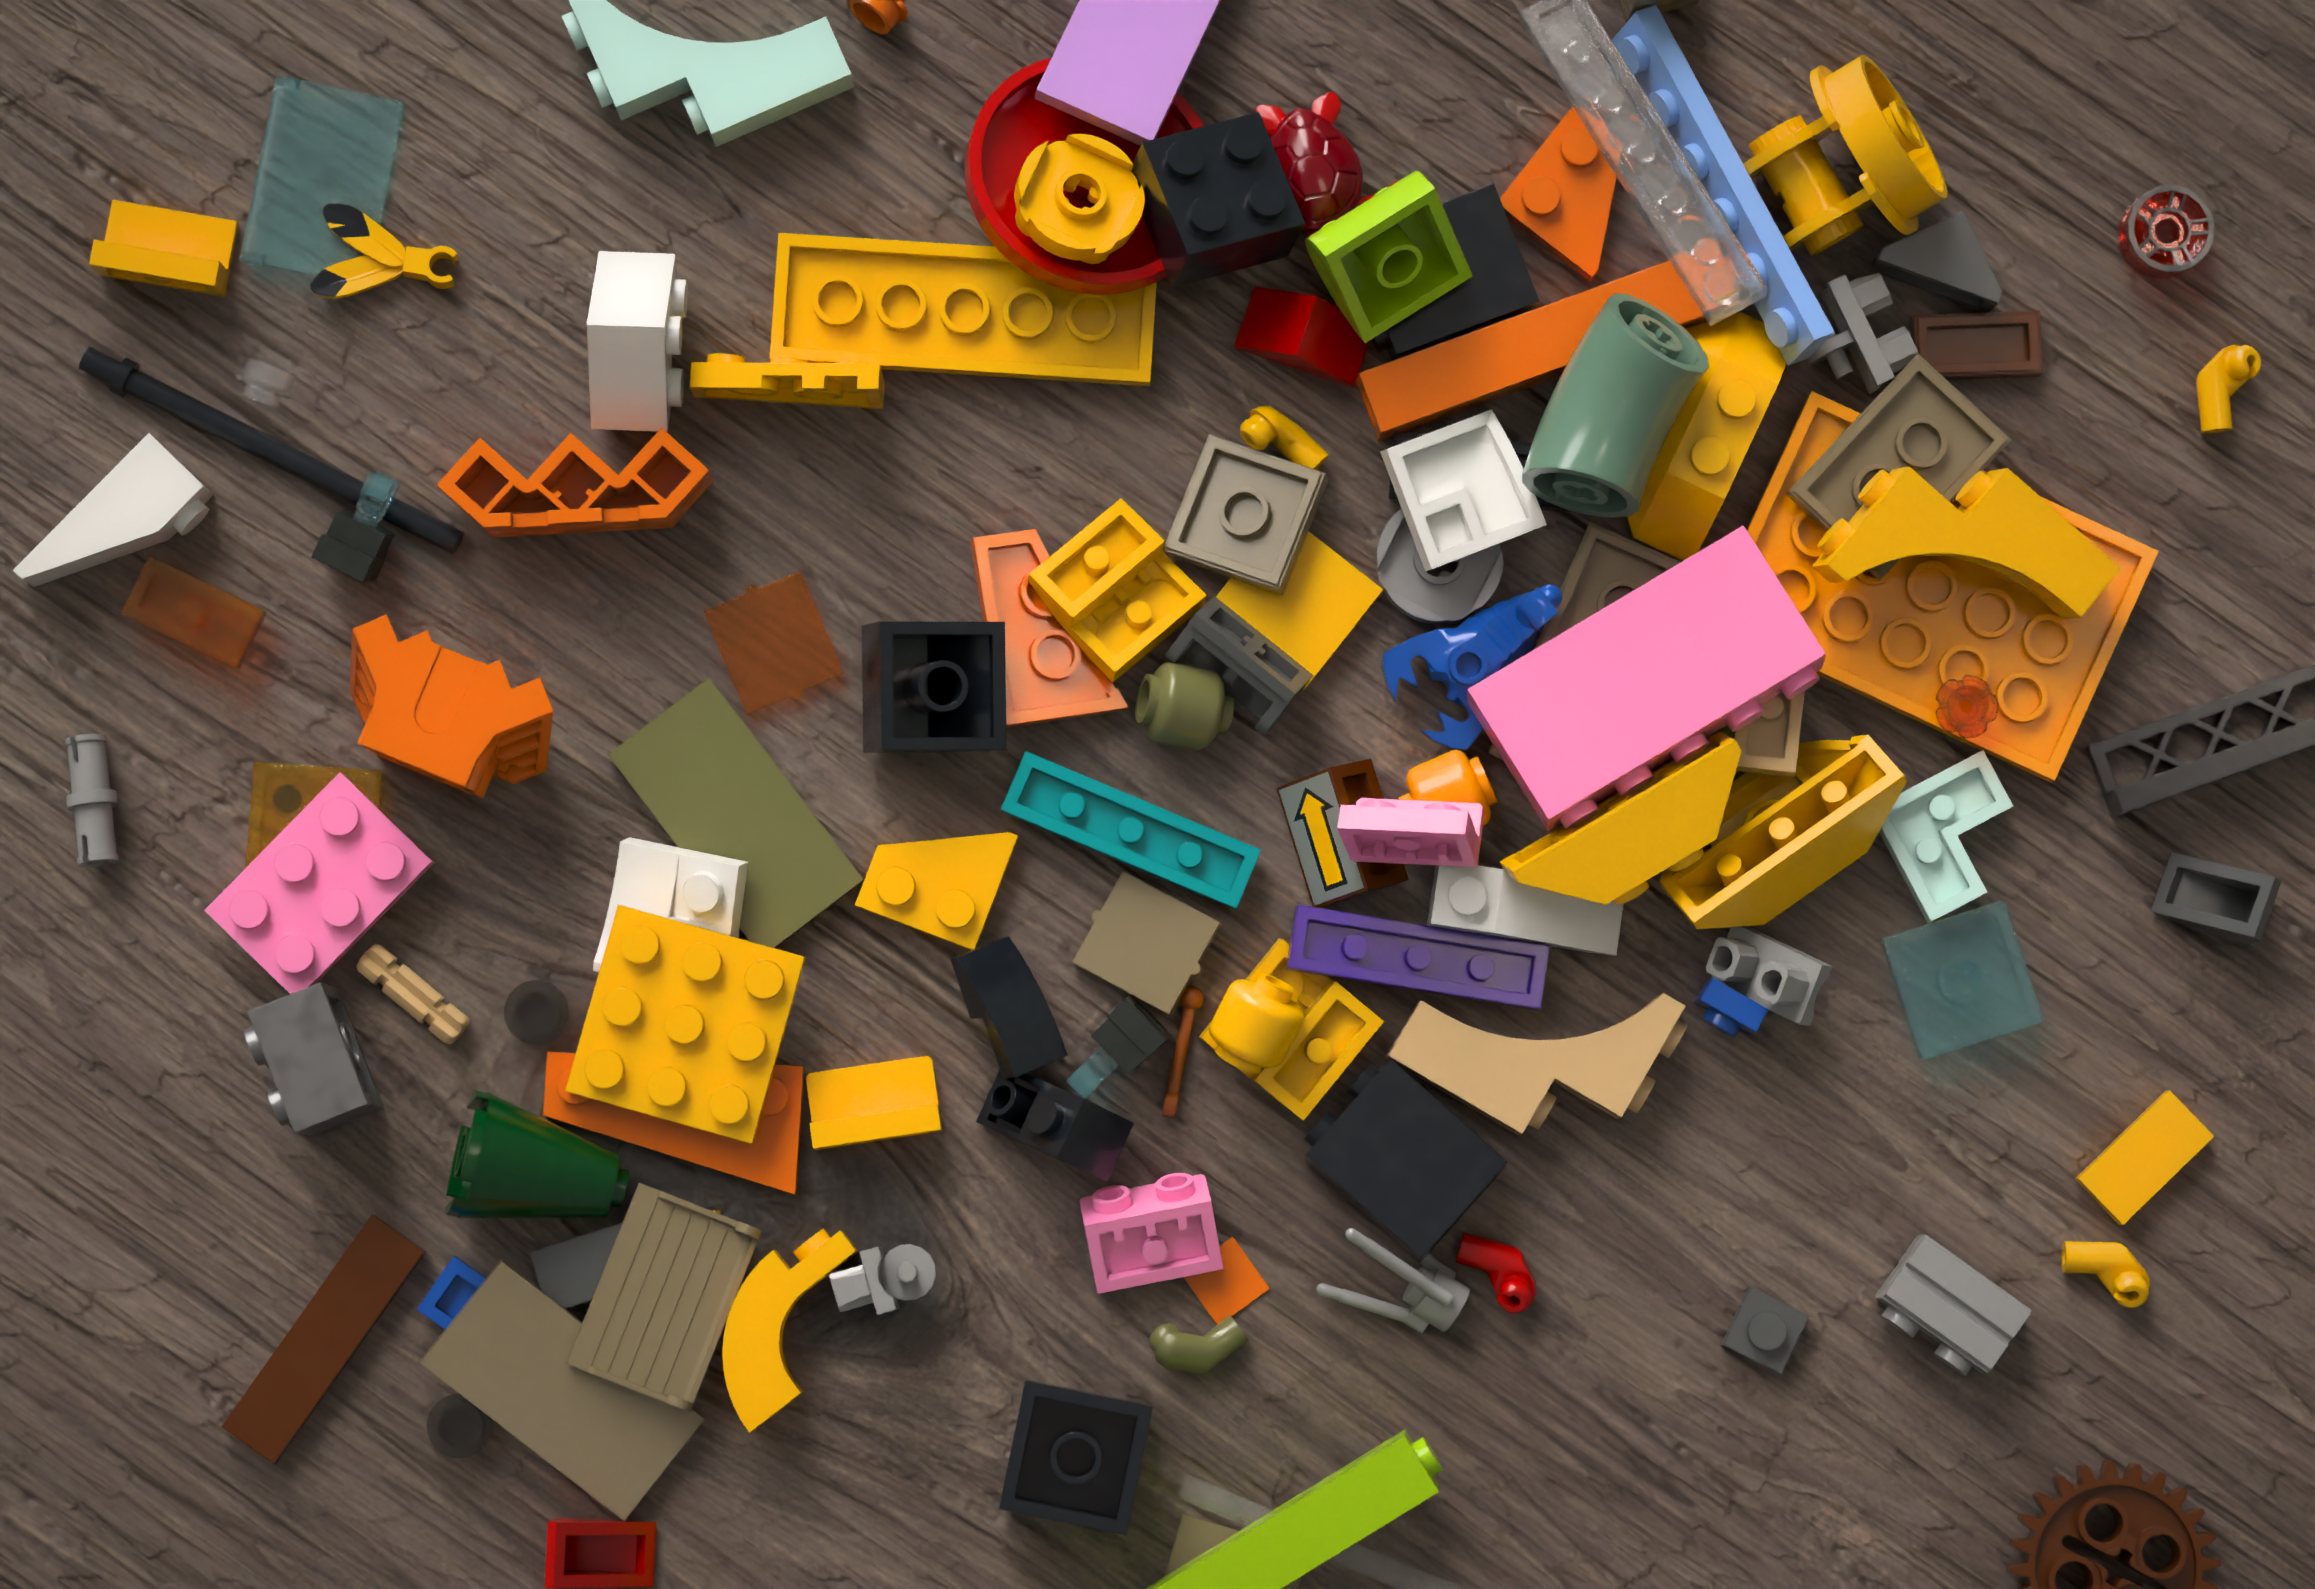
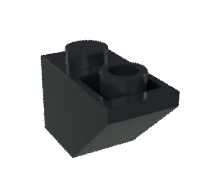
[976,1070,1134,1181]

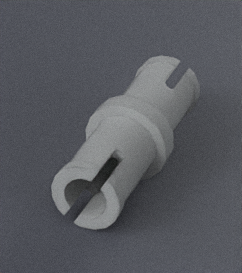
[65,734,120,867]

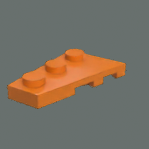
[970,529,1128,728]

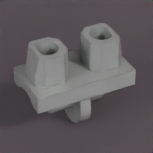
[1807,273,1919,395]
[1706,926,1833,1026]
[829,1244,936,1315]

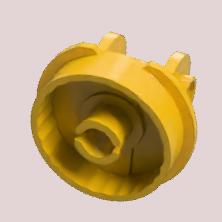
[1743,55,1948,256]

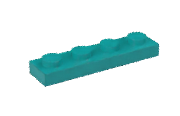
[1000,751,1261,910]

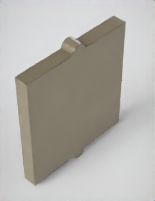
[1072,871,1221,1016]

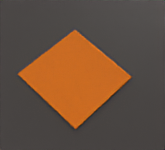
[1183,1237,1270,1324]

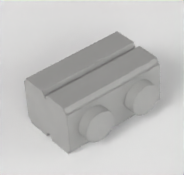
[1875,1235,2032,1376]

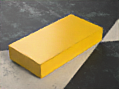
[2075,1090,2214,1225]

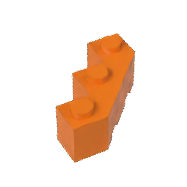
[436,428,714,538]

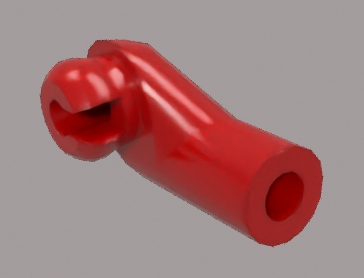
[1455,1232,1536,1314]

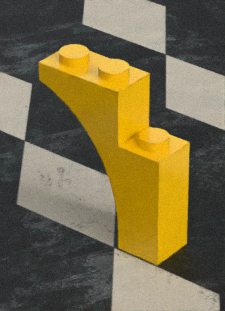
[1811,466,2122,619]

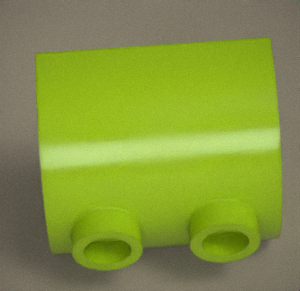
[1305,171,1473,343]

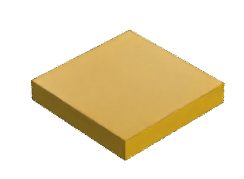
[1216,531,1383,691]

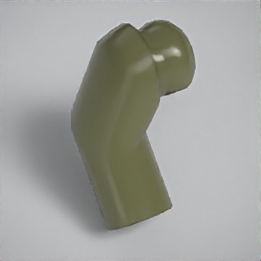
[1149,1315,1249,1374]

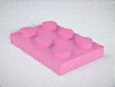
[204,772,434,994]

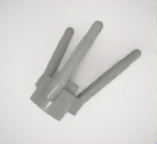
[1316,1228,1470,1333]

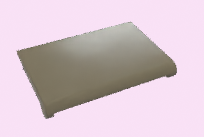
[566,1183,762,1412]

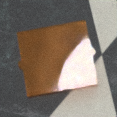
[704,571,844,715]

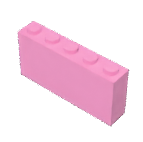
[1467,525,1826,831]

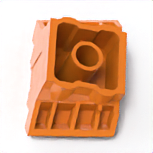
[349,614,554,799]

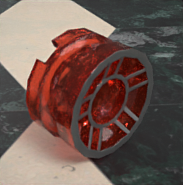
[2117,185,2215,279]

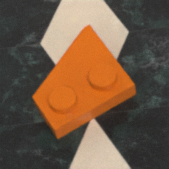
[1500,105,1623,281]

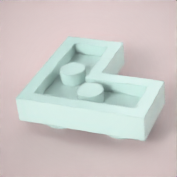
[1879,750,2013,923]

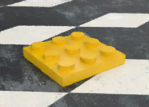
[565,905,806,1144]

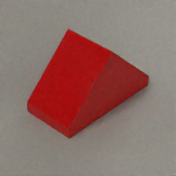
[1234,287,1369,388]
[545,1518,656,1589]

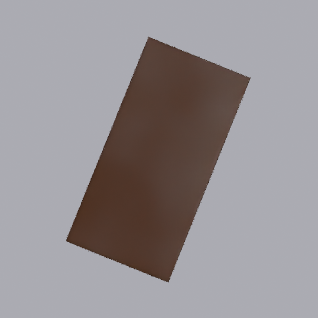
[1911,311,2043,380]

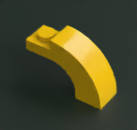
[722,1229,859,1433]

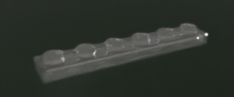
[1520,0,1767,326]

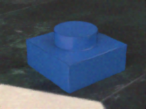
[1694,978,1769,1038]
[417,1256,486,1329]

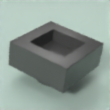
[1721,1287,1809,1374]

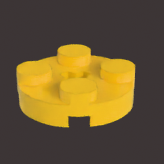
[1014,134,1145,264]

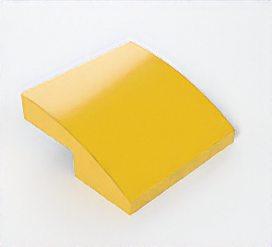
[1028,498,1207,682]
[1199,938,1384,1121]

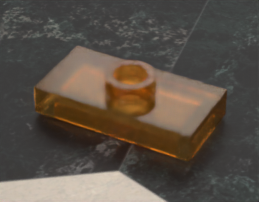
[121,556,267,670]

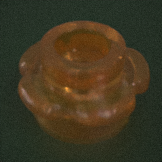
[1935,675,1998,738]

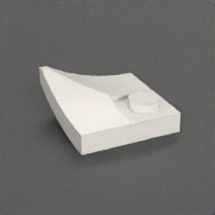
[1380,409,1547,571]
[593,837,748,972]

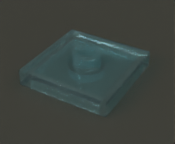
[1880,900,2044,1061]

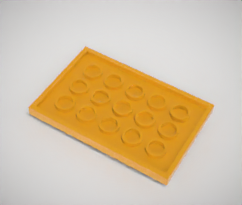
[1747,391,2159,783]

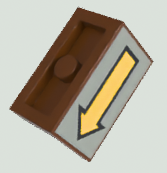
[1276,759,1409,908]

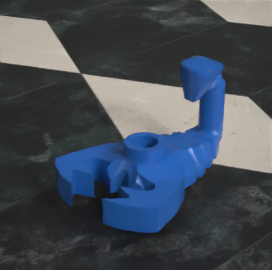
[1381,584,1562,751]

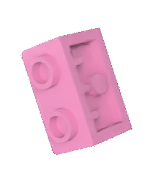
[1337,798,1485,867]
[1079,1173,1224,1294]

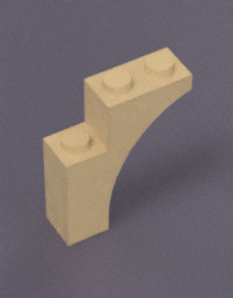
[1385,993,1688,1136]

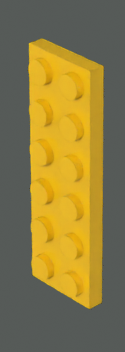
[770,233,1157,386]

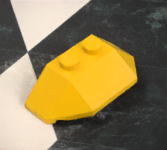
[1626,312,1786,562]
[1500,731,1742,905]
[1659,735,1907,929]

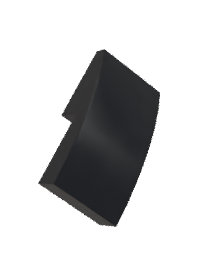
[950,936,1068,1078]

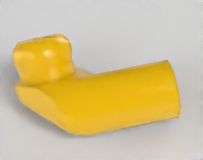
[2196,345,2261,434]
[1240,405,1329,470]
[2061,1241,2150,1308]

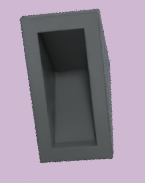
[1870,211,2003,313]
[2150,852,2282,946]

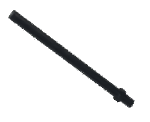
[79,347,464,554]

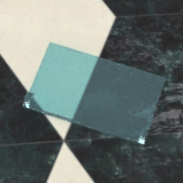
[239,76,404,276]

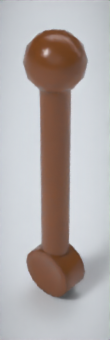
[1162,986,1204,1119]

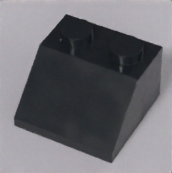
[862,621,1006,753]

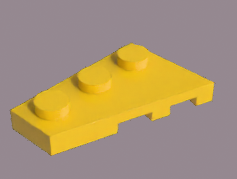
[689,353,885,409]

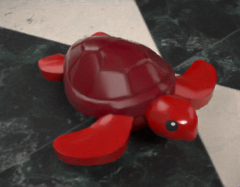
[1255,92,1398,267]

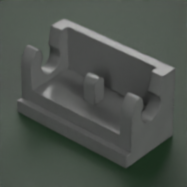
[1165,596,1313,735]

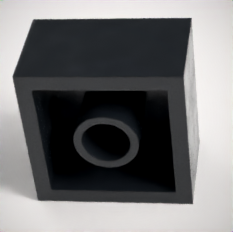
[1132,112,1305,288]
[999,1379,1153,1535]

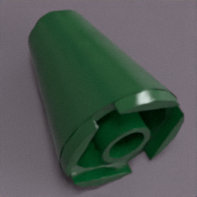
[445,1090,629,1218]

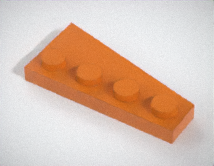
[543,1051,805,1195]

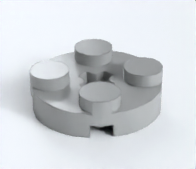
[1375,509,1504,624]

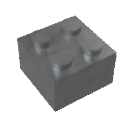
[244,982,384,1136]

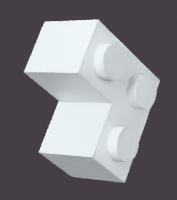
[587,251,688,432]

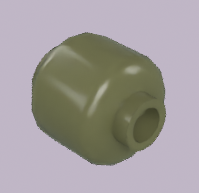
[1135,662,1234,751]

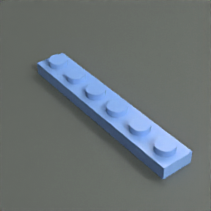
[1611,5,1834,366]

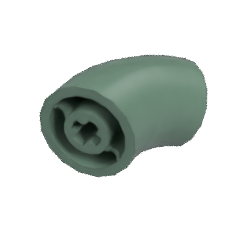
[1522,293,1709,518]

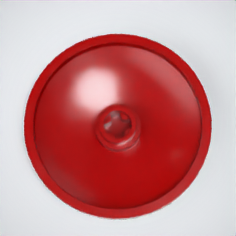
[965,57,1204,295]

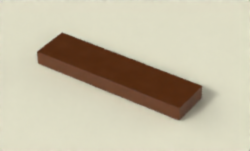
[221,1214,427,1464]

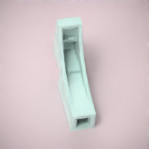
[562,0,854,147]

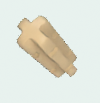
[356,944,470,1044]

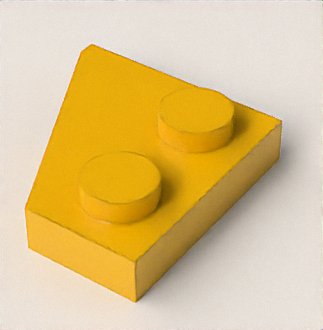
[855,832,1018,950]

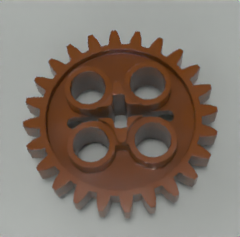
[2006,1460,2221,1589]

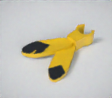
[310,203,459,299]

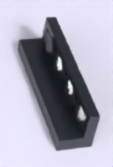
[2085,665,2315,818]

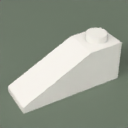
[13,433,213,587]
[1427,865,1624,956]

